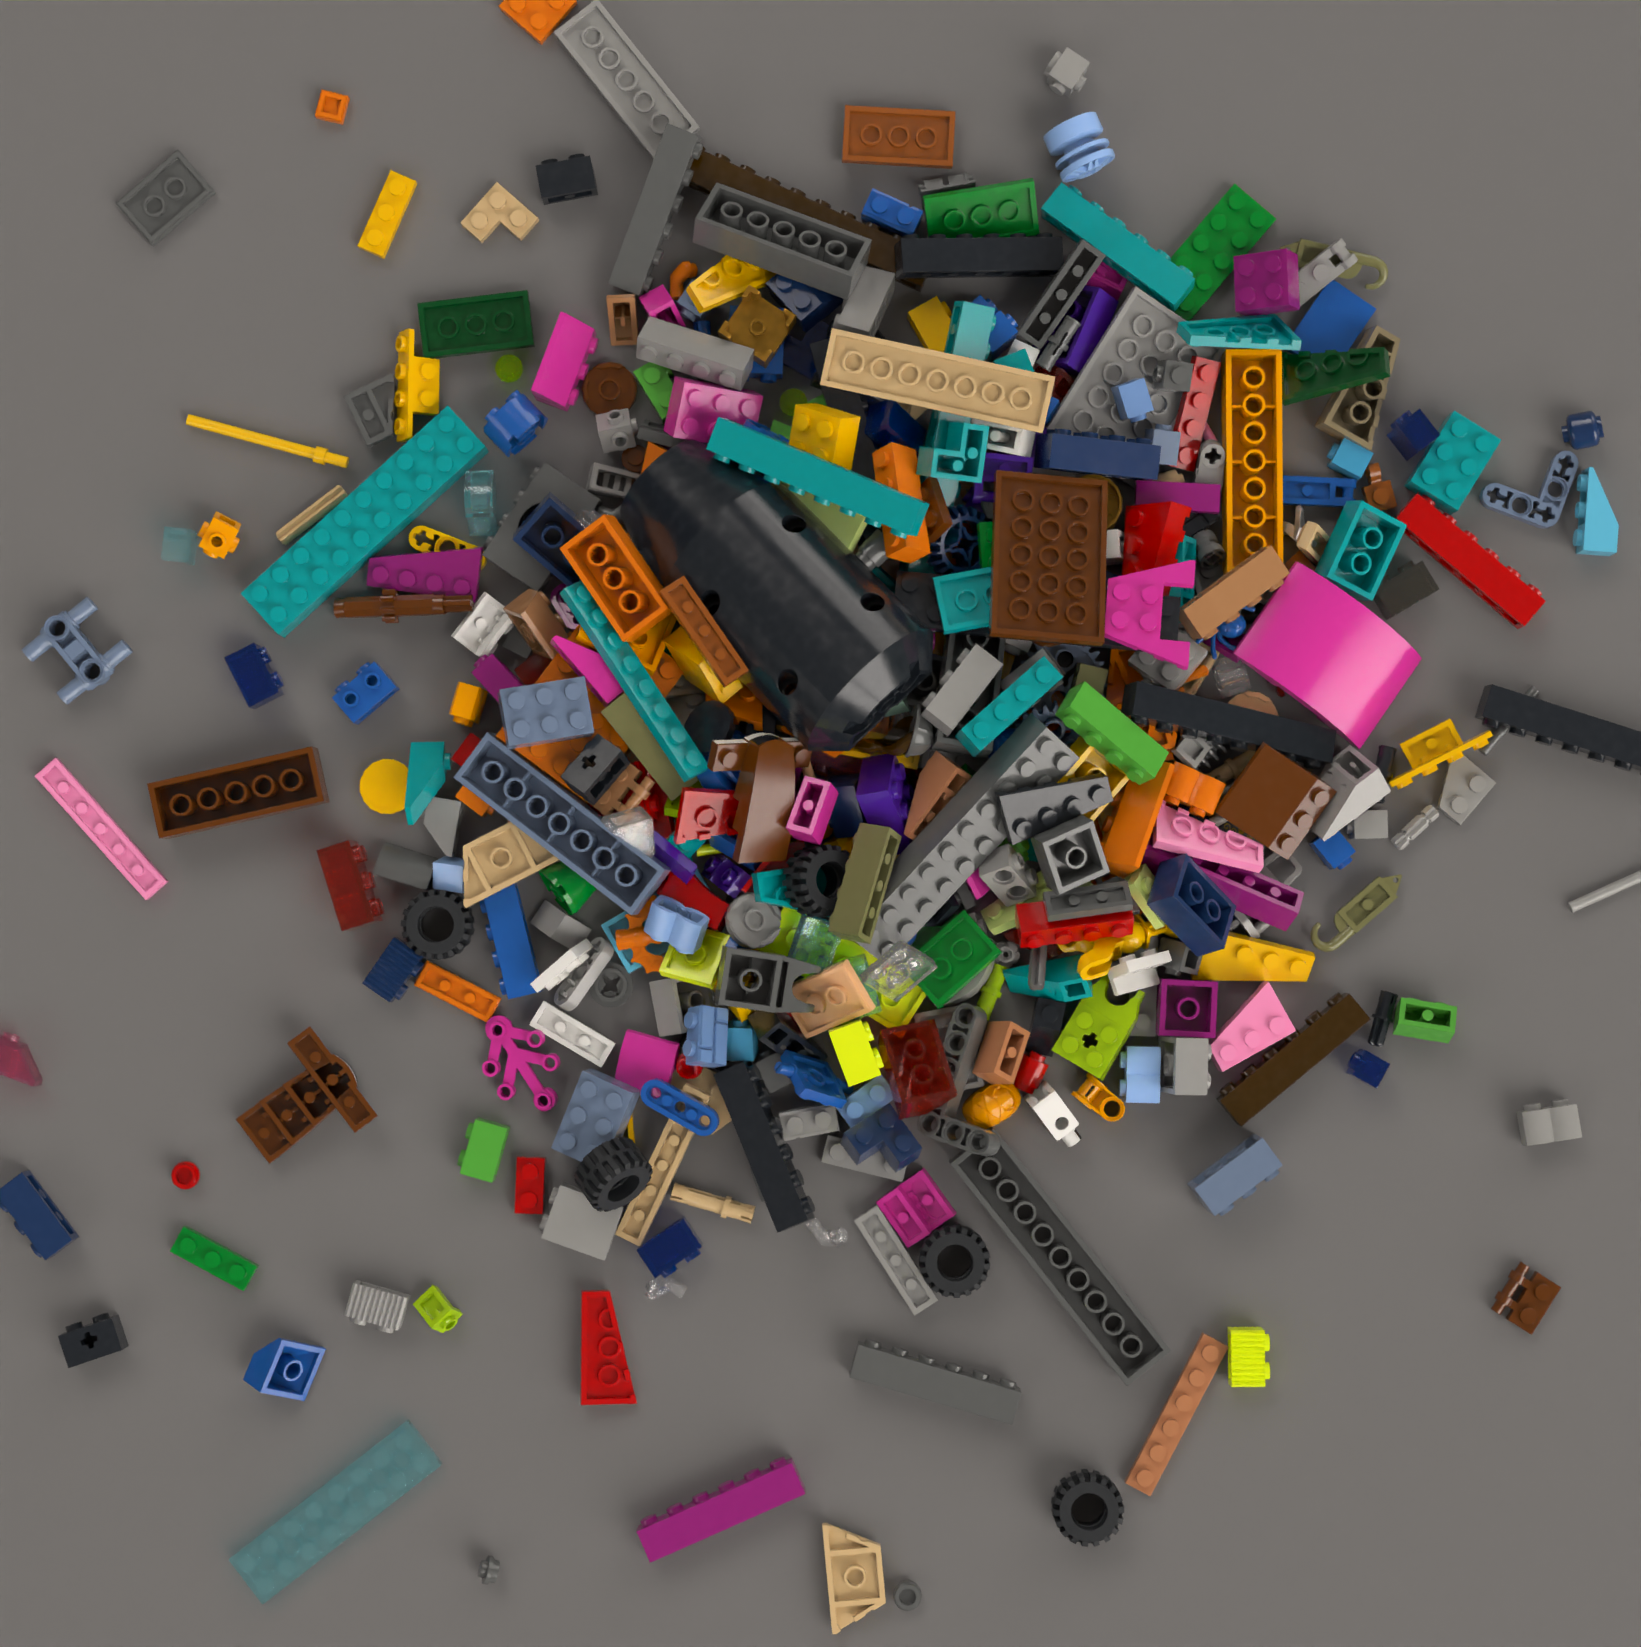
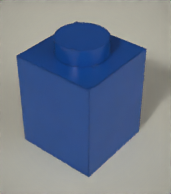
[1308,831,1356,870]

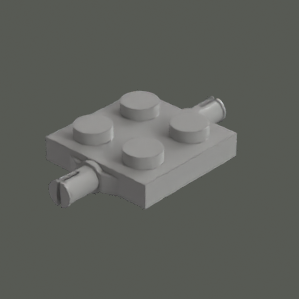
[1128,629,1208,691]

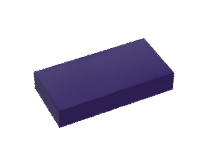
[644,831,697,884]

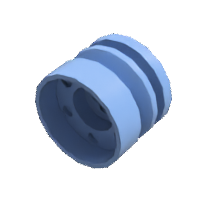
[1043,112,1115,183]

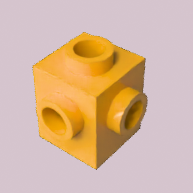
[197,511,241,559]

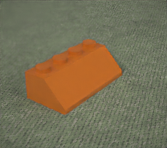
[1100,762,1175,879]

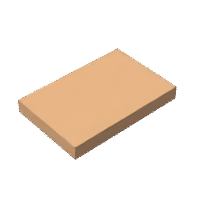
[791,958,876,1039]

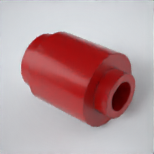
[1014,1051,1049,1094]

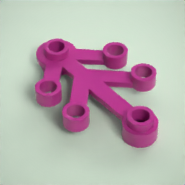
[482,1015,561,1111]

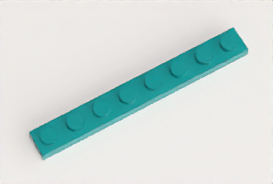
[560,581,708,783]

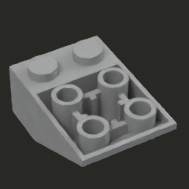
[1310,745,1391,842]

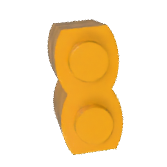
[449,681,488,728]

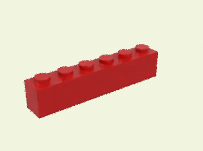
[1395,493,1546,629]

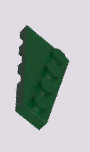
[1282,347,1390,406]

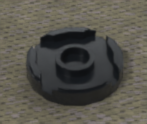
[684,700,735,756]

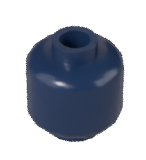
[1561,411,1604,450]

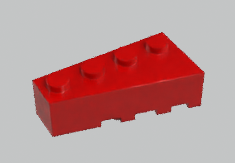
[1122,501,1192,596]

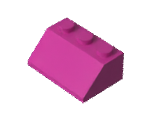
[531,312,599,412]

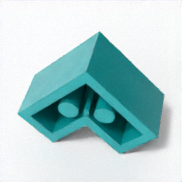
[916,421,989,483]

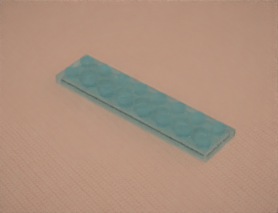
[229,1419,443,1605]

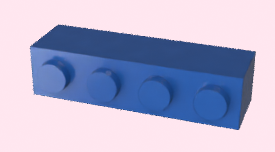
[479,883,544,1000]

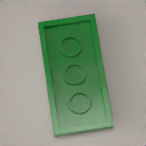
[923,178,1040,238]

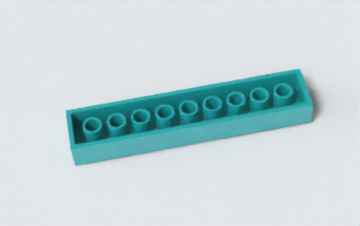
[241,405,489,638]

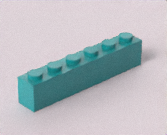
[1041,182,1195,312]

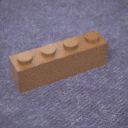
[1179,545,1290,640]

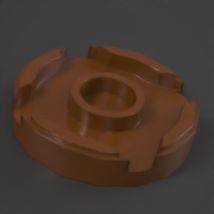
[582,362,638,415]

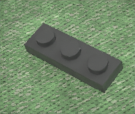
[1043,881,1133,922]

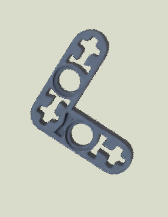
[1479,450,1579,529]

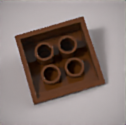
[1215,742,1337,860]

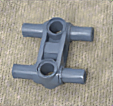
[22,597,133,705]

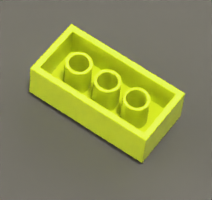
[828,1017,884,1087]

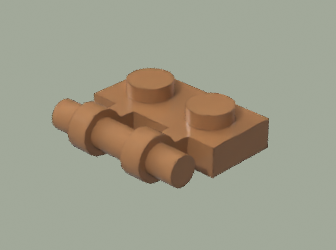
[584,763,655,828]

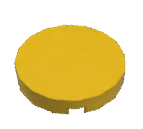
[360,759,408,814]

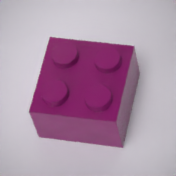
[1233,248,1300,316]
[1156,978,1218,1038]

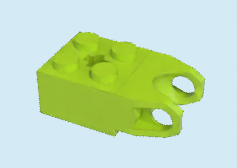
[1052,974,1146,1081]

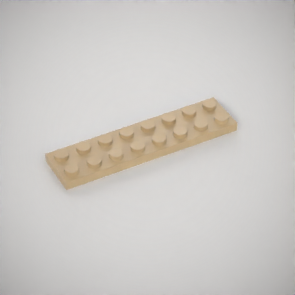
[820,328,1055,434]

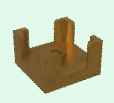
[718,285,796,368]

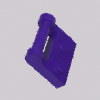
[971,452,1034,504]

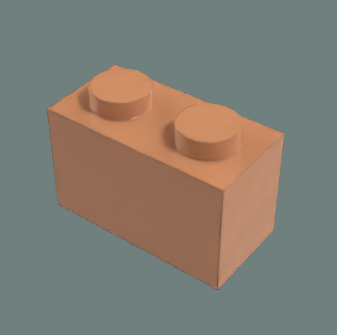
[972,1021,1030,1084]

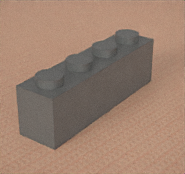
[1017,239,1106,350]

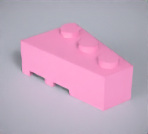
[1208,981,1296,1072]

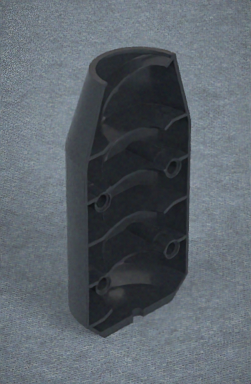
[620,439,933,751]

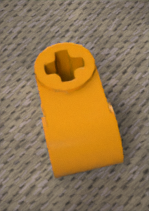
[1071,1072,1125,1122]

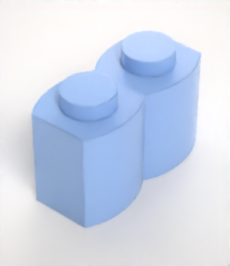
[643,895,710,954]
[1119,1045,1161,1103]

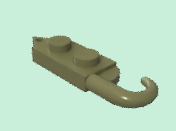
[1280,238,1388,290]
[1310,874,1402,952]

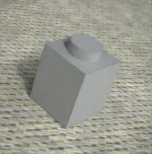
[1345,810,1388,840]

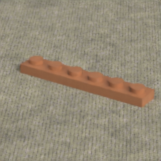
[1125,1332,1228,1496]

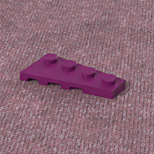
[366,547,484,603]

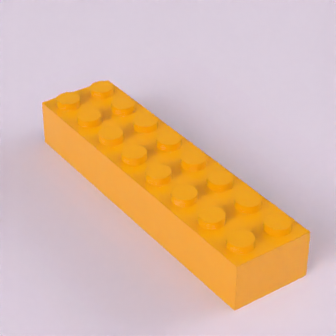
[1221,349,1283,575]

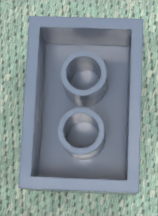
[498,676,594,750]
[551,1068,641,1162]
[1187,1134,1283,1216]

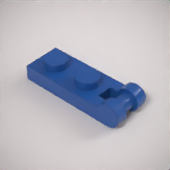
[1283,475,1357,508]

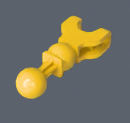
[1057,914,1179,980]

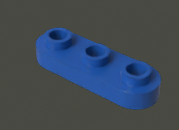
[641,1078,719,1136]

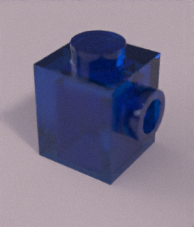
[1346,1049,1390,1089]

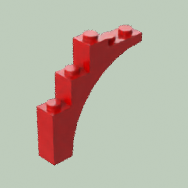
[630,783,730,932]

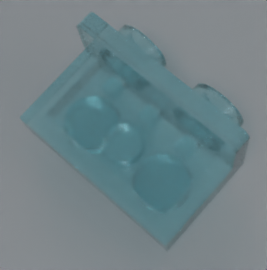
[787,914,841,975]

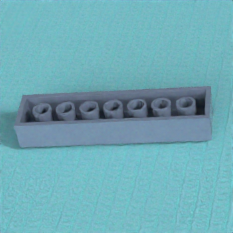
[453,732,672,915]

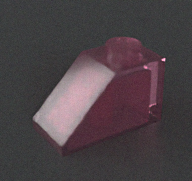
[0,1032,43,1087]

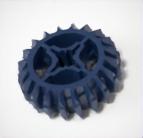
[926,504,990,575]

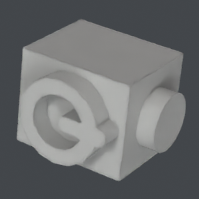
[1043,47,1090,97]

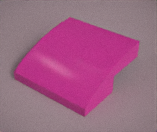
[615,1029,680,1097]
[876,1167,956,1248]

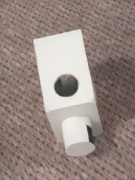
[1023,1081,1081,1147]

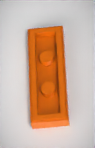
[414,960,502,1023]

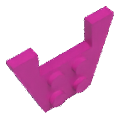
[1105,560,1196,670]

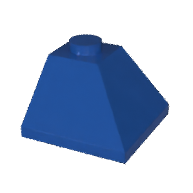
[243,1338,326,1401]

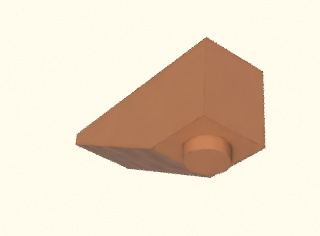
[904,751,972,840]

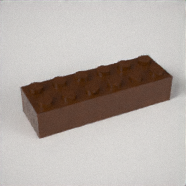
[147,746,330,839]

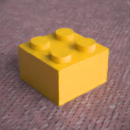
[789,403,860,470]

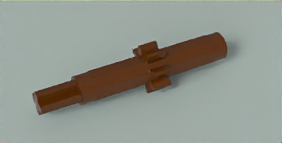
[333,589,474,623]

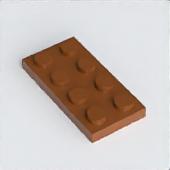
[842,105,956,169]

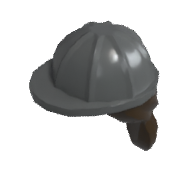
[853,703,935,758]

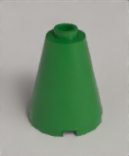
[539,861,597,916]

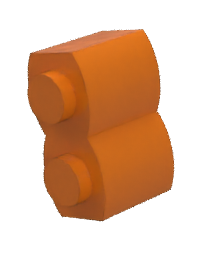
[1163,761,1226,818]

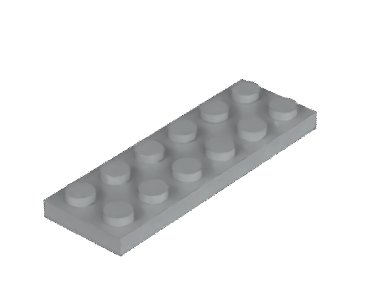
[554,0,700,160]

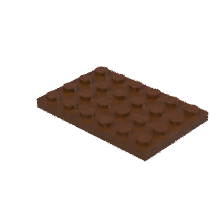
[989,470,1108,646]

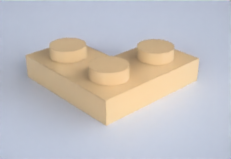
[460,182,539,243]

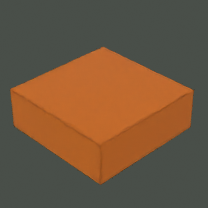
[315,89,350,125]

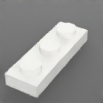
[529,1000,616,1067]

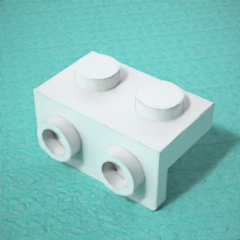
[451,591,514,657]
[1108,948,1172,996]

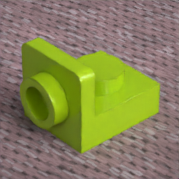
[413,1285,463,1333]

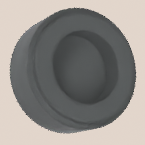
[893,1580,922,1611]

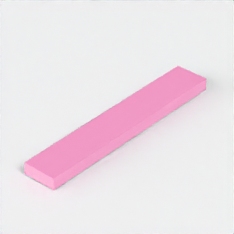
[35,758,169,900]

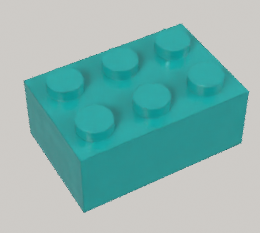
[1404,410,1501,515]
[1314,500,1407,601]

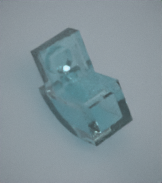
[464,470,498,536]

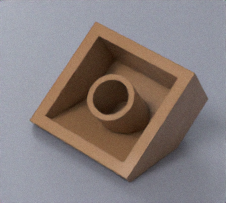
[503,589,568,659]

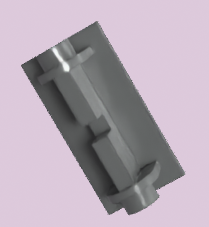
[918,172,976,209]

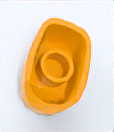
[962,1083,1021,1129]

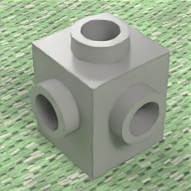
[595,408,639,453]

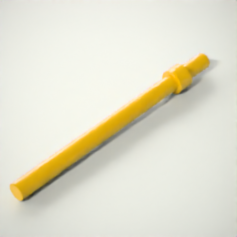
[186,414,349,468]

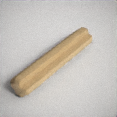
[276,485,348,545]

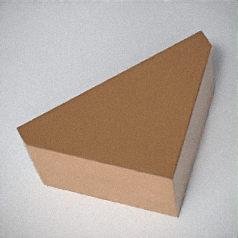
[606,294,638,346]

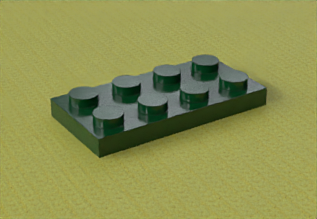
[417,290,535,359]

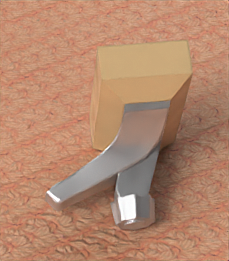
[1283,504,1330,565]

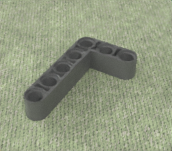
[917,1003,1000,1156]

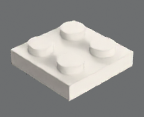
[530,938,594,993]

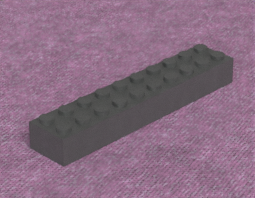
[857,713,1080,966]
[949,1127,1171,1386]

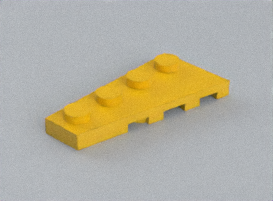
[686,255,776,313]

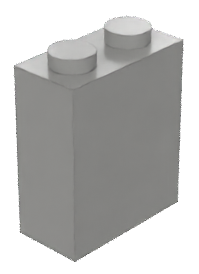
[539,1182,625,1261]

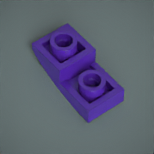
[701,853,751,899]

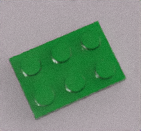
[902,910,1002,1009]

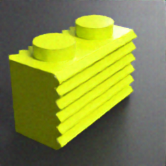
[1227,1327,1270,1387]

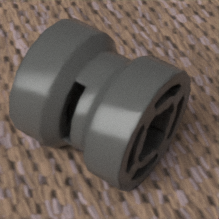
[1192,530,1226,569]

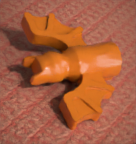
[615,895,664,973]

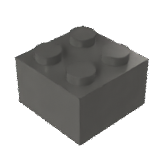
[1030,815,1110,895]

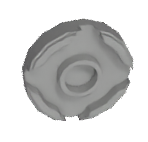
[725,892,781,949]

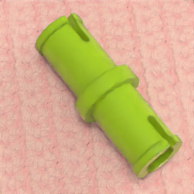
[972,963,1009,1021]

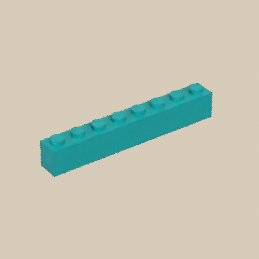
[706,417,930,539]

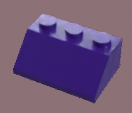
[1032,285,1119,376]

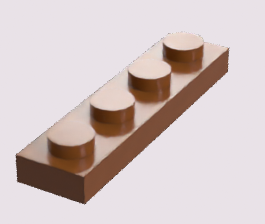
[659,576,749,688]

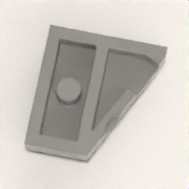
[1437,755,1496,825]

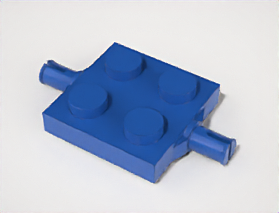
[774,1050,854,1109]

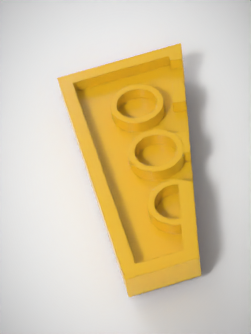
[1191,932,1315,982]

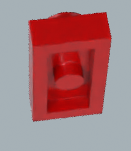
[515,1156,546,1214]

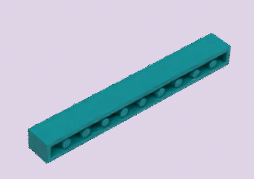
[899,301,996,574]

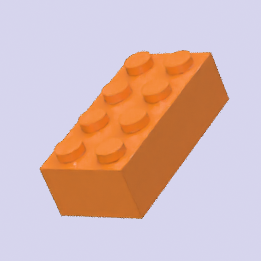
[560,514,672,642]

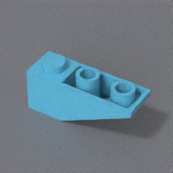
[1573,467,1619,556]

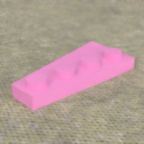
[1153,800,1264,873]

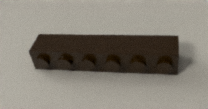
[1216,992,1371,1127]

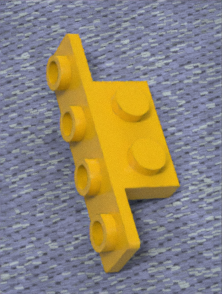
[394,328,440,443]
[1388,718,1493,789]

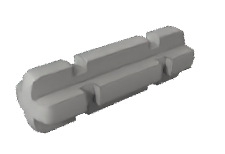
[1391,805,1439,850]

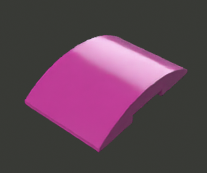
[1232,562,1422,749]

